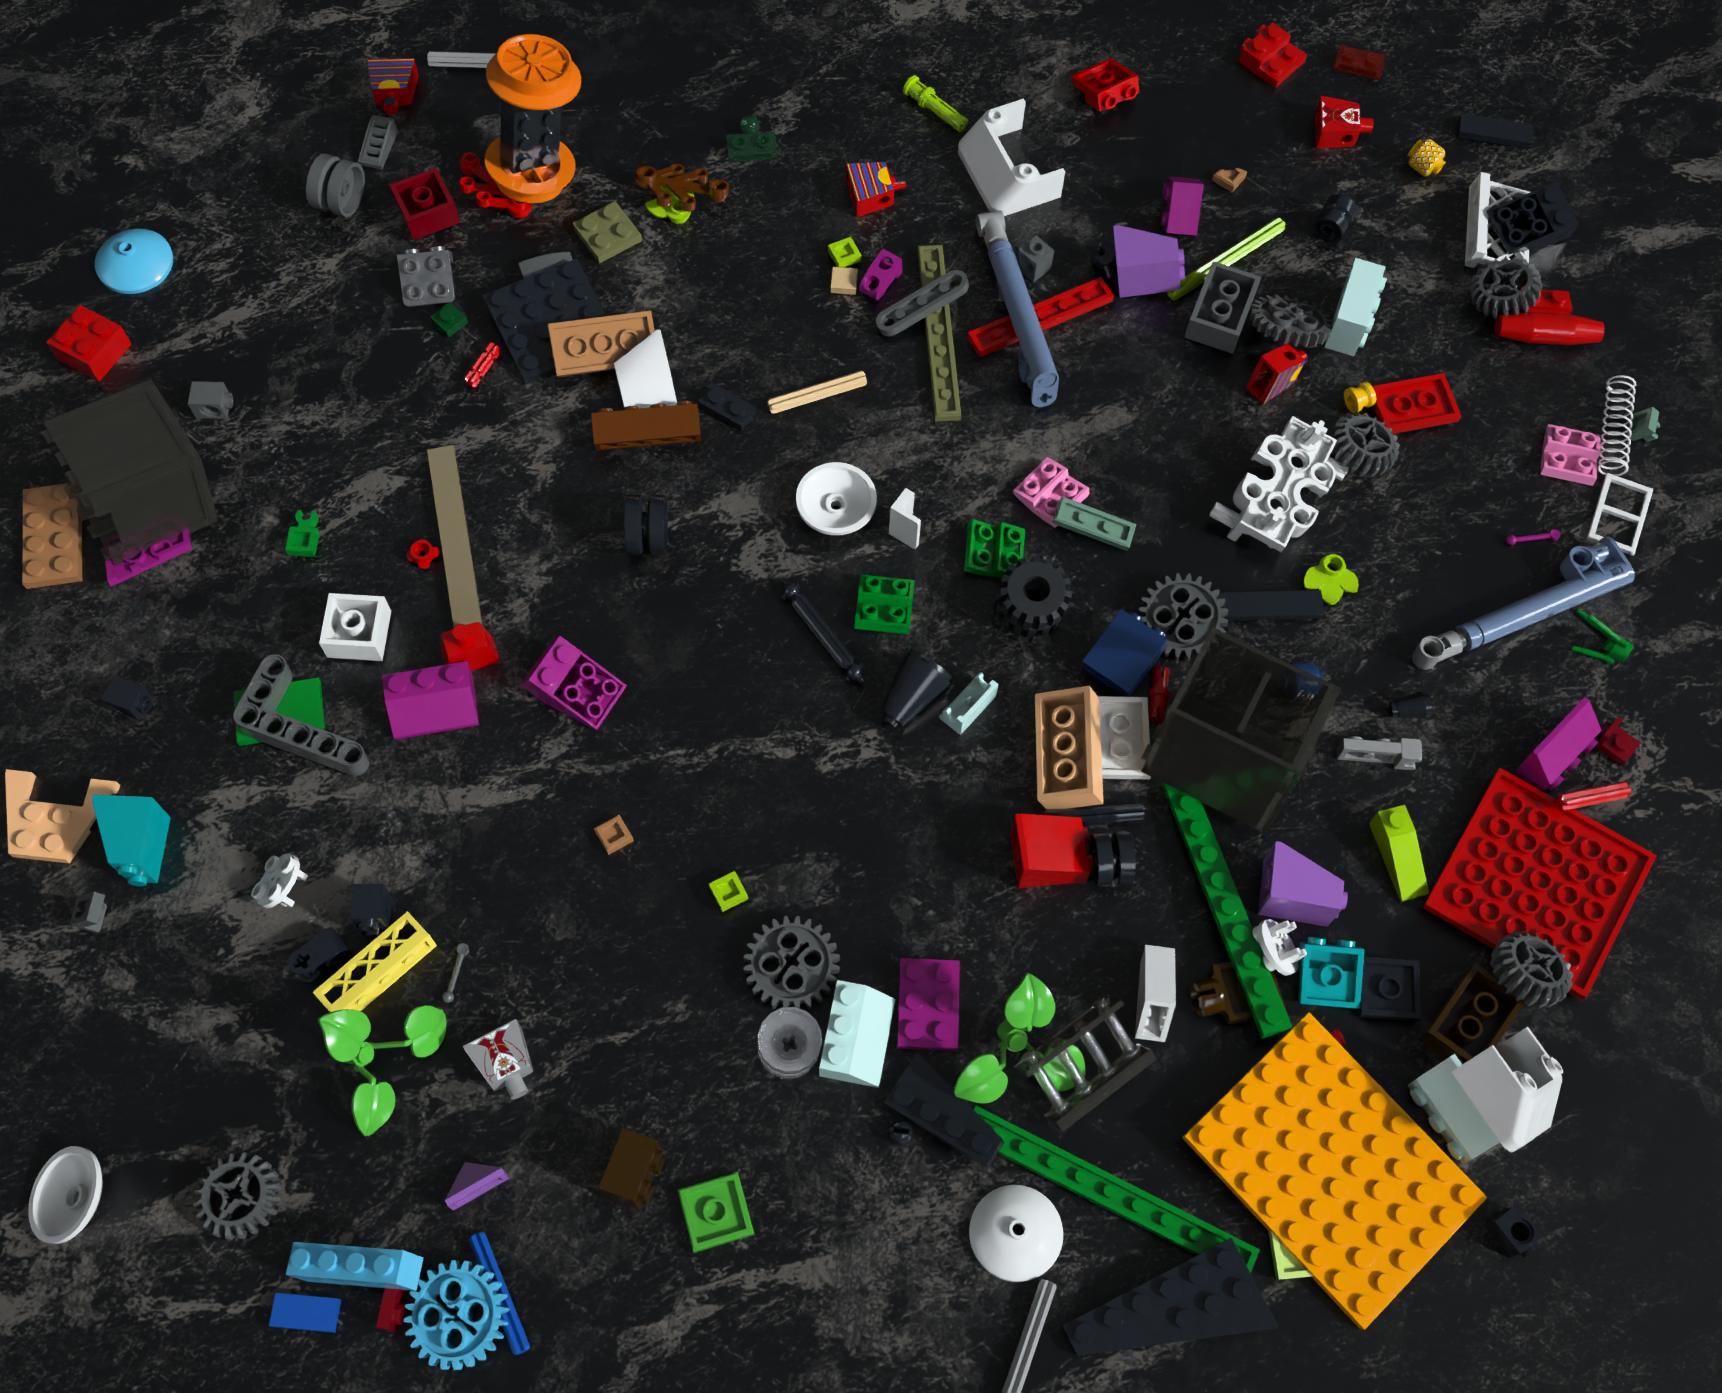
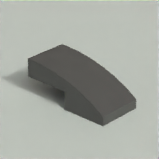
[519,252,573,279]

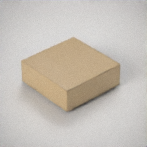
[831,267,858,295]

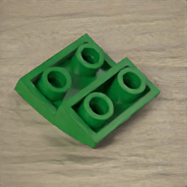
[964,519,1025,578]
[854,575,915,634]

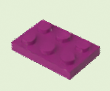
[897,958,960,1051]

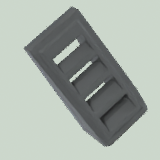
[358,115,398,169]

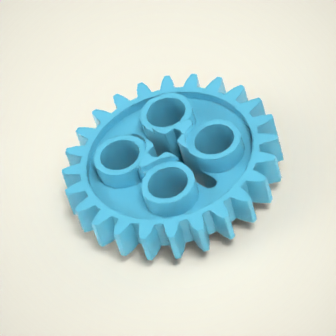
[404,1260,509,1370]

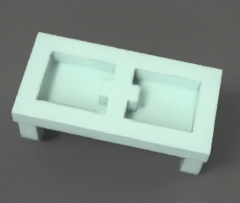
[939,672,998,735]

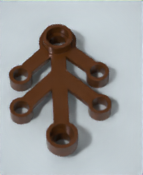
[634,164,729,212]

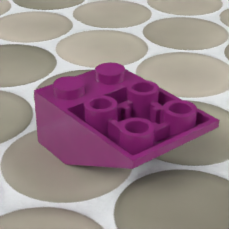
[520,636,627,730]

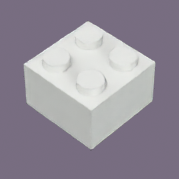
[319,593,391,661]

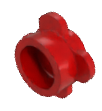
[406,539,440,569]

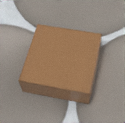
[594,815,634,855]

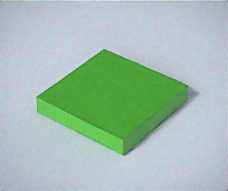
[678,1172,754,1253]

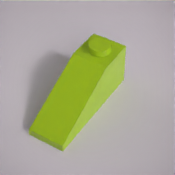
[1369,805,1429,902]

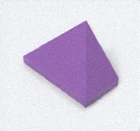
[445,1162,509,1211]

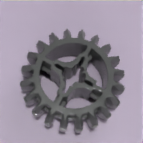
[1470,256,1542,320]
[1329,412,1400,477]
[1489,930,1574,1009]
[193,1152,282,1240]

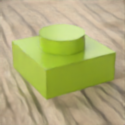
[828,237,862,268]
[709,871,748,912]

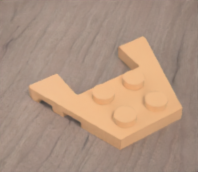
[5,769,120,863]

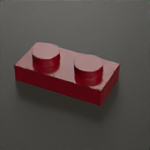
[376,1288,409,1332]

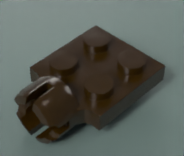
[1191,962,1287,1025]

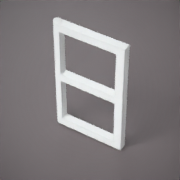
[1587,473,1653,555]

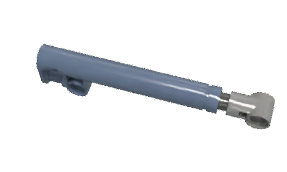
[976,210,1059,407]
[1412,536,1635,670]

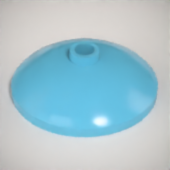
[95,229,173,294]

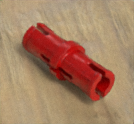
[1147,666,1170,724]

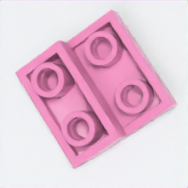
[1540,424,1601,486]
[1013,457,1089,528]

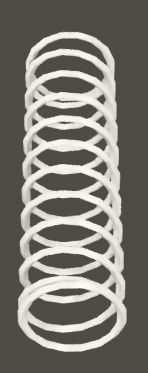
[1598,375,1636,476]

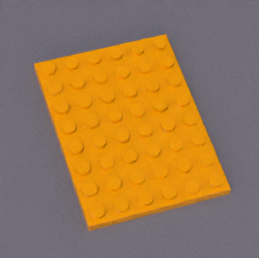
[1182,1012,1487,1330]

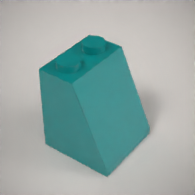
[92,795,171,886]

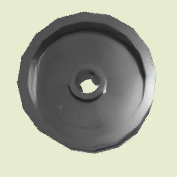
[306,153,365,217]

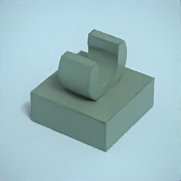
[1627,407,1660,442]

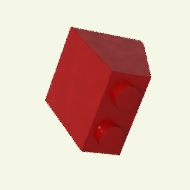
[1010,814,1094,888]

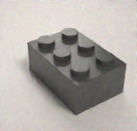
[1184,261,1261,354]

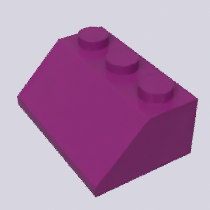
[382,661,479,740]
[1514,697,1602,792]

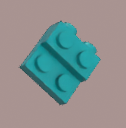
[1298,937,1364,1009]

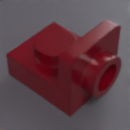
[1595,716,1641,766]

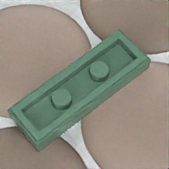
[1052,496,1137,551]

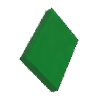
[234,677,325,746]

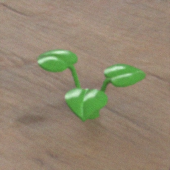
[953,973,1086,1103]
[318,1005,446,1136]

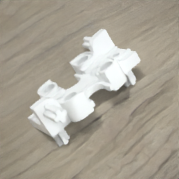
[1209,416,1349,552]

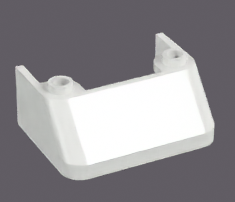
[958,99,1065,216]
[1451,1027,1563,1152]

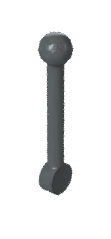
[442,943,469,1003]

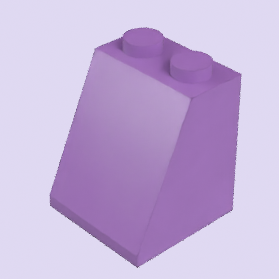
[1113,225,1185,298]
[1258,841,1348,927]

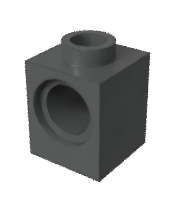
[1017,235,1054,283]
[188,382,233,419]

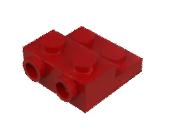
[1239,22,1307,88]
[1071,58,1139,111]

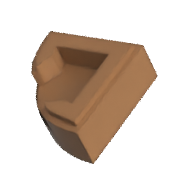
[1212,168,1247,192]

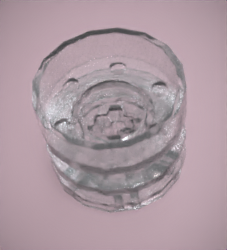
[758,1007,822,1079]

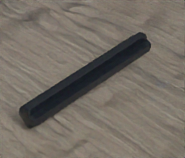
[1033,803,1145,825]

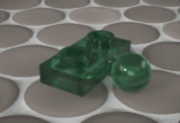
[727,115,777,162]

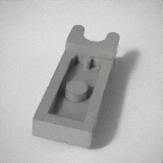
[1337,736,1422,770]

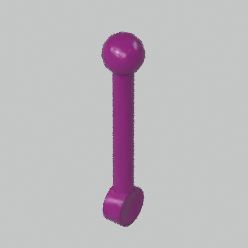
[1506,529,1560,545]

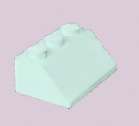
[819,980,895,1088]
[1408,1054,1500,1165]

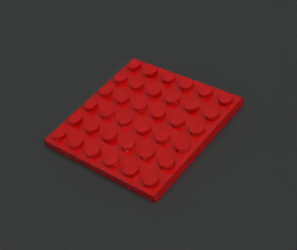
[1422,767,1657,1000]

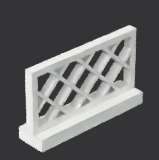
[1465,172,1530,268]

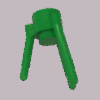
[1571,608,1634,665]

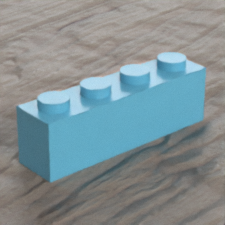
[286,1242,423,1291]

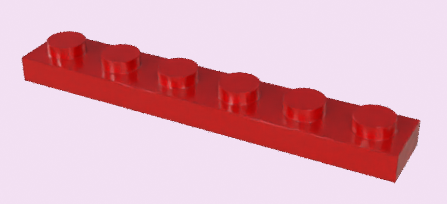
[967,277,1114,357]

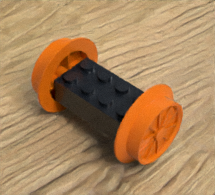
[485,34,581,203]

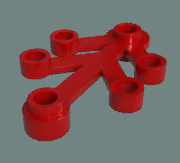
[460,152,532,218]

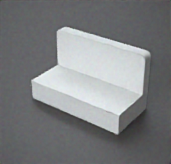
[889,488,921,549]

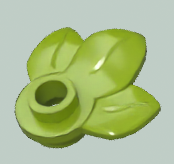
[645,186,694,224]
[1304,554,1358,605]

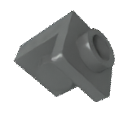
[70,892,107,933]

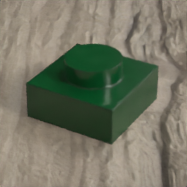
[430,302,468,338]

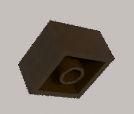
[598,1128,665,1211]

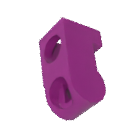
[859,249,902,301]

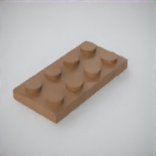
[547,311,654,377]
[22,482,82,589]

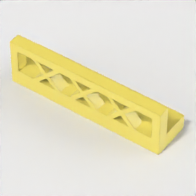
[313,911,437,1012]

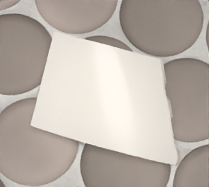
[614,329,677,409]

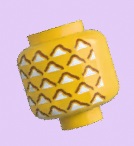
[1407,139,1446,176]

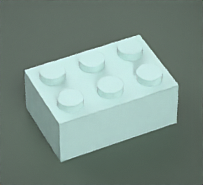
[1325,258,1387,356]

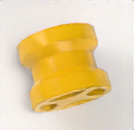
[1344,382,1376,413]

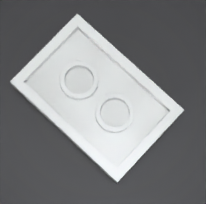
[1098,696,1151,780]

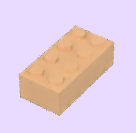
[1035,686,1103,810]

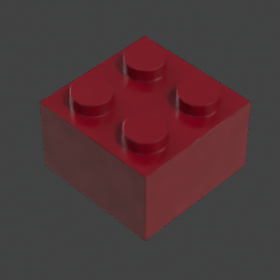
[389,167,460,241]

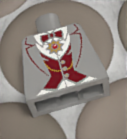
[463,1019,533,1100]

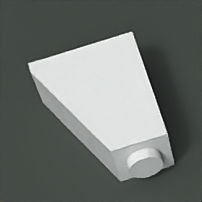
[1135,945,1176,1042]

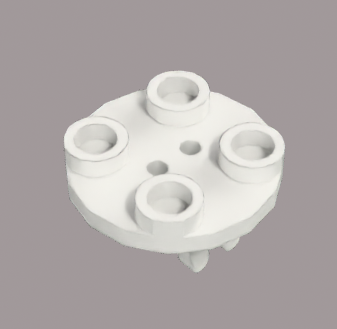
[251,853,308,909]
[1253,919,1307,976]

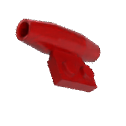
[1495,288,1604,346]

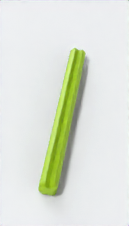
[1167,218,1286,301]

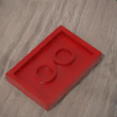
[1372,373,1461,434]

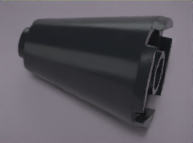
[881,648,953,728]

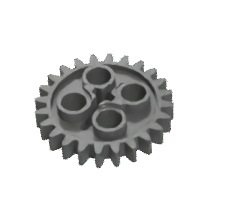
[1249,295,1333,347]
[1138,573,1228,661]
[743,916,840,1013]

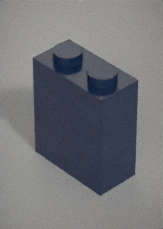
[1082,609,1167,697]

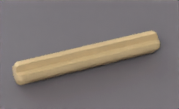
[768,371,867,414]

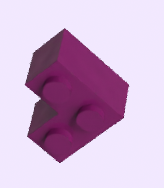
[1161,176,1204,235]

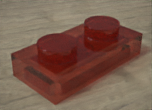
[1333,45,1386,80]

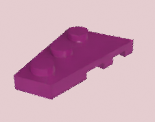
[103,521,192,587]

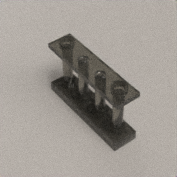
[1014,995,1156,1132]

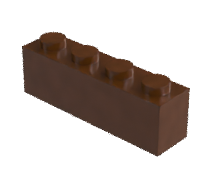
[591,401,701,451]

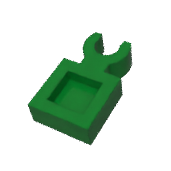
[285,510,319,557]

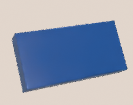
[269,1293,341,1333]

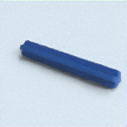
[468,1232,530,1355]

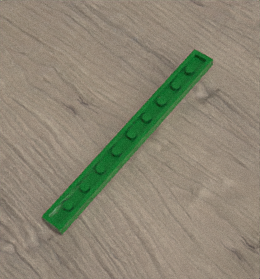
[1158,765,1292,1039]
[974,1106,1260,1273]

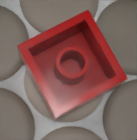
[47,305,132,382]

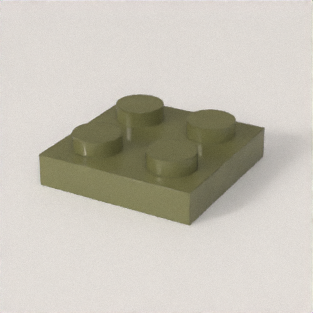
[573,201,642,264]

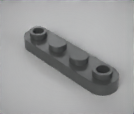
[876,270,969,336]

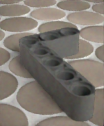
[233,654,369,776]

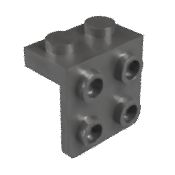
[397,246,455,307]

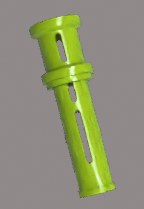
[902,75,969,133]

